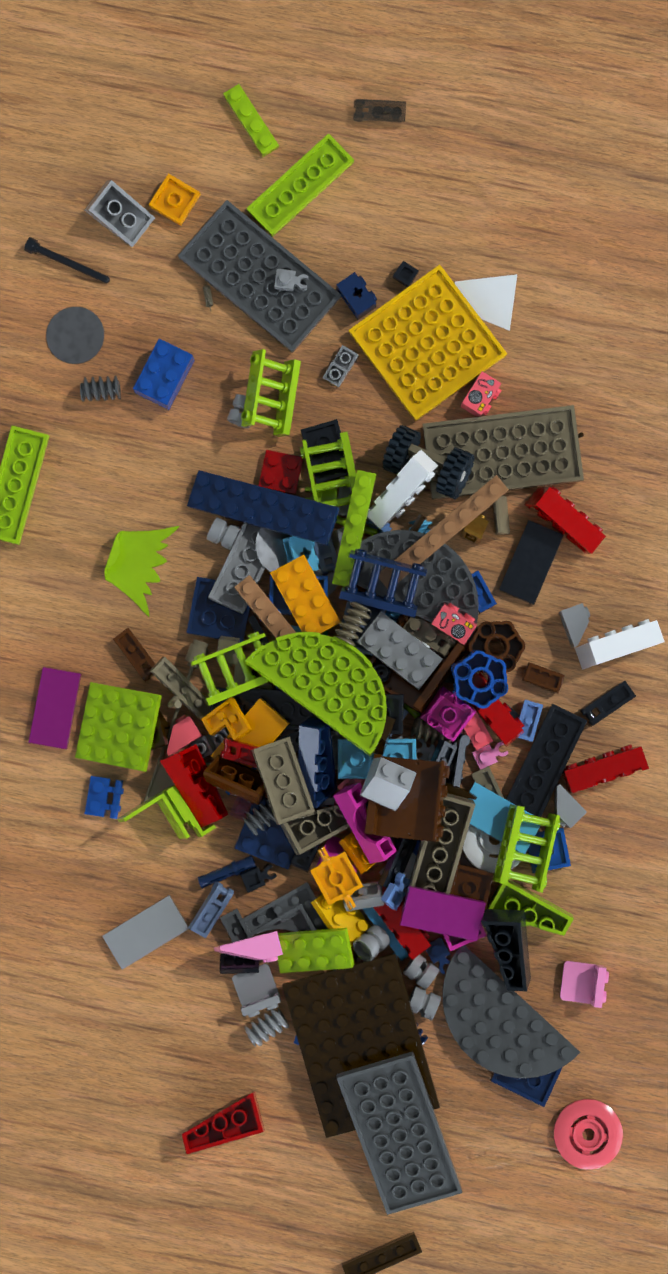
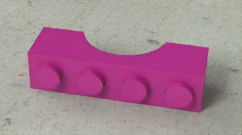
[333,782,397,864]

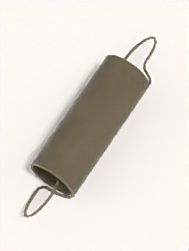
[203,283,213,312]

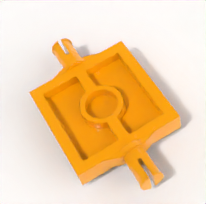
[310,846,364,910]

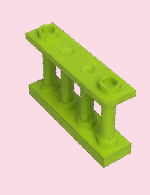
[241,349,301,437]
[300,432,356,507]
[190,632,270,706]
[493,804,560,893]

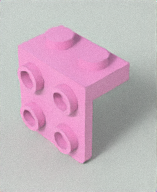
[560,961,609,1008]

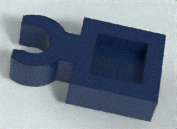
[426,937,450,974]

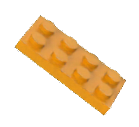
[270,555,340,634]

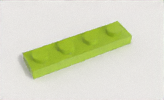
[223,84,279,157]

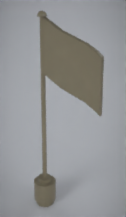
[141,639,211,806]

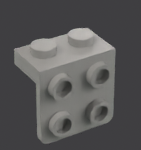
[232,963,281,1018]

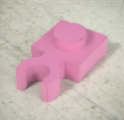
[472,742,508,770]

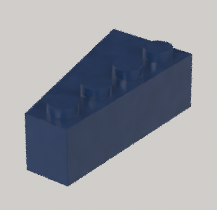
[298,717,337,808]

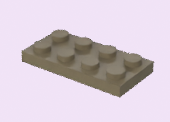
[252,737,315,825]

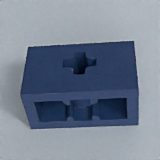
[336,272,377,320]

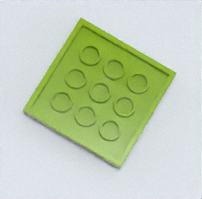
[75,682,162,772]

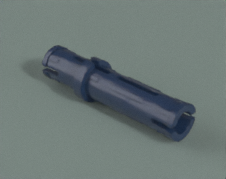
[198,855,256,889]

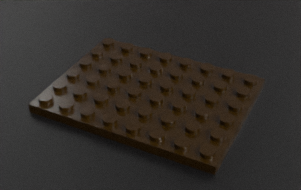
[282,953,440,1138]

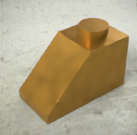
[461,514,489,544]

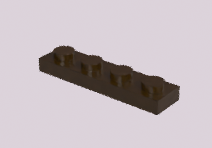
[342,1232,422,1274]

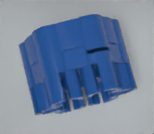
[451,650,508,709]

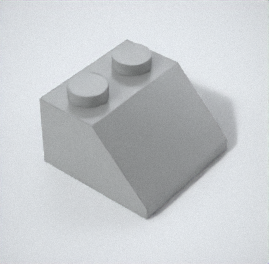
[360,757,416,811]

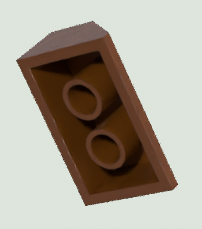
[203,755,266,805]

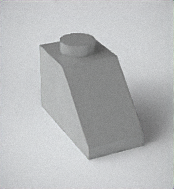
[559,603,590,648]
[554,784,587,828]

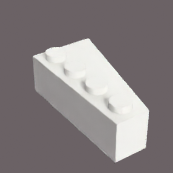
[367,450,438,529]
[575,619,665,670]

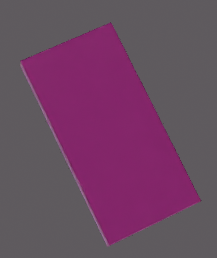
[28,667,81,749]
[400,885,486,941]

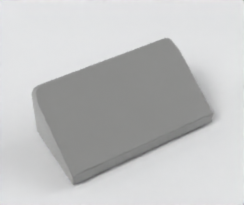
[343,881,384,911]

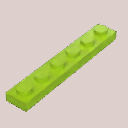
[332,470,377,587]

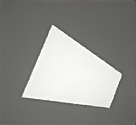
[455,274,517,331]

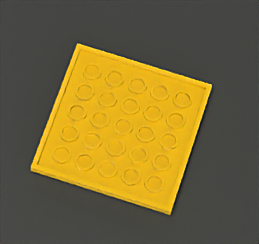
[349,265,507,421]

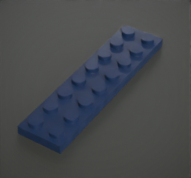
[187,470,339,546]

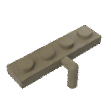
[150,657,210,724]

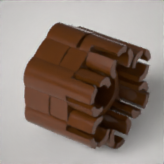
[466,621,525,675]

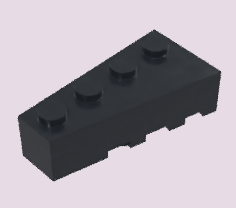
[481,909,531,992]

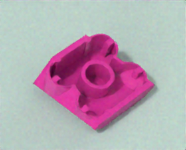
[420,686,476,742]

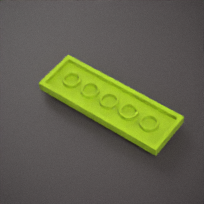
[246,133,354,237]
[0,426,50,545]

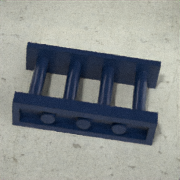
[339,549,427,617]

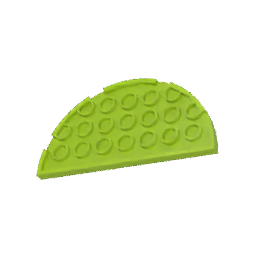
[245,632,387,756]

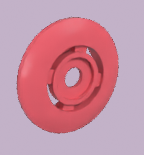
[554,1099,623,1170]

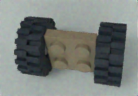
[382,425,475,499]

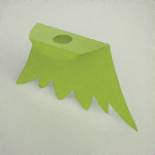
[104,526,179,617]

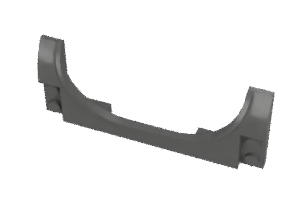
[239,882,328,938]

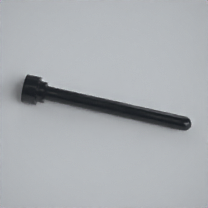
[24,237,110,283]

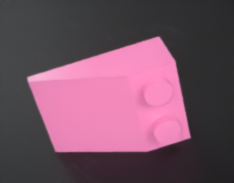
[214,931,283,963]

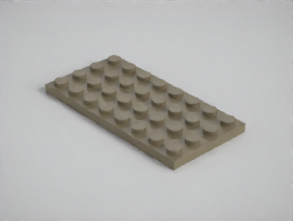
[423,405,584,500]

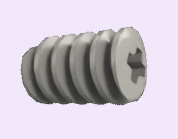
[244,1008,289,1047]

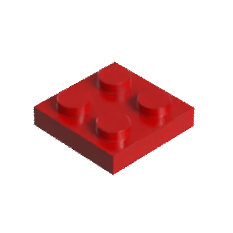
[258,450,304,495]

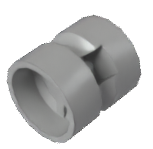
[227,394,259,429]
[207,517,241,551]
[353,925,390,961]
[403,955,439,990]
[409,986,441,1021]

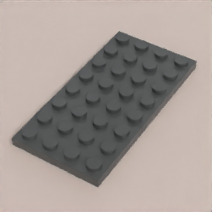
[178,200,341,353]
[336,1051,462,1215]

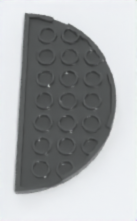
[333,530,479,643]
[443,945,580,1078]

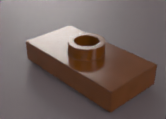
[522,662,565,693]

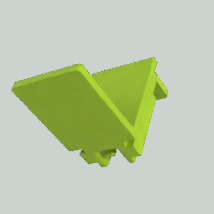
[118,785,216,839]

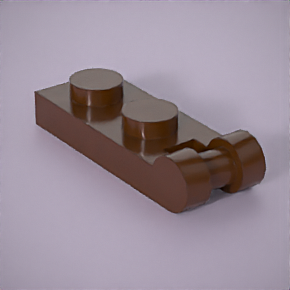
[113,628,156,682]

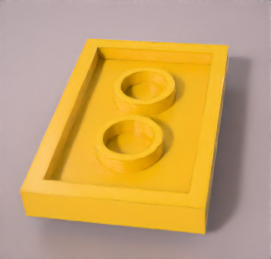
[310,894,370,947]

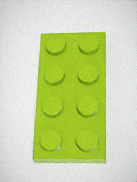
[277,928,355,973]

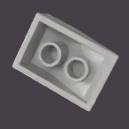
[85,180,155,247]

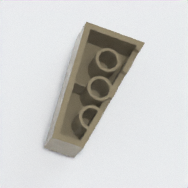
[280,805,350,855]

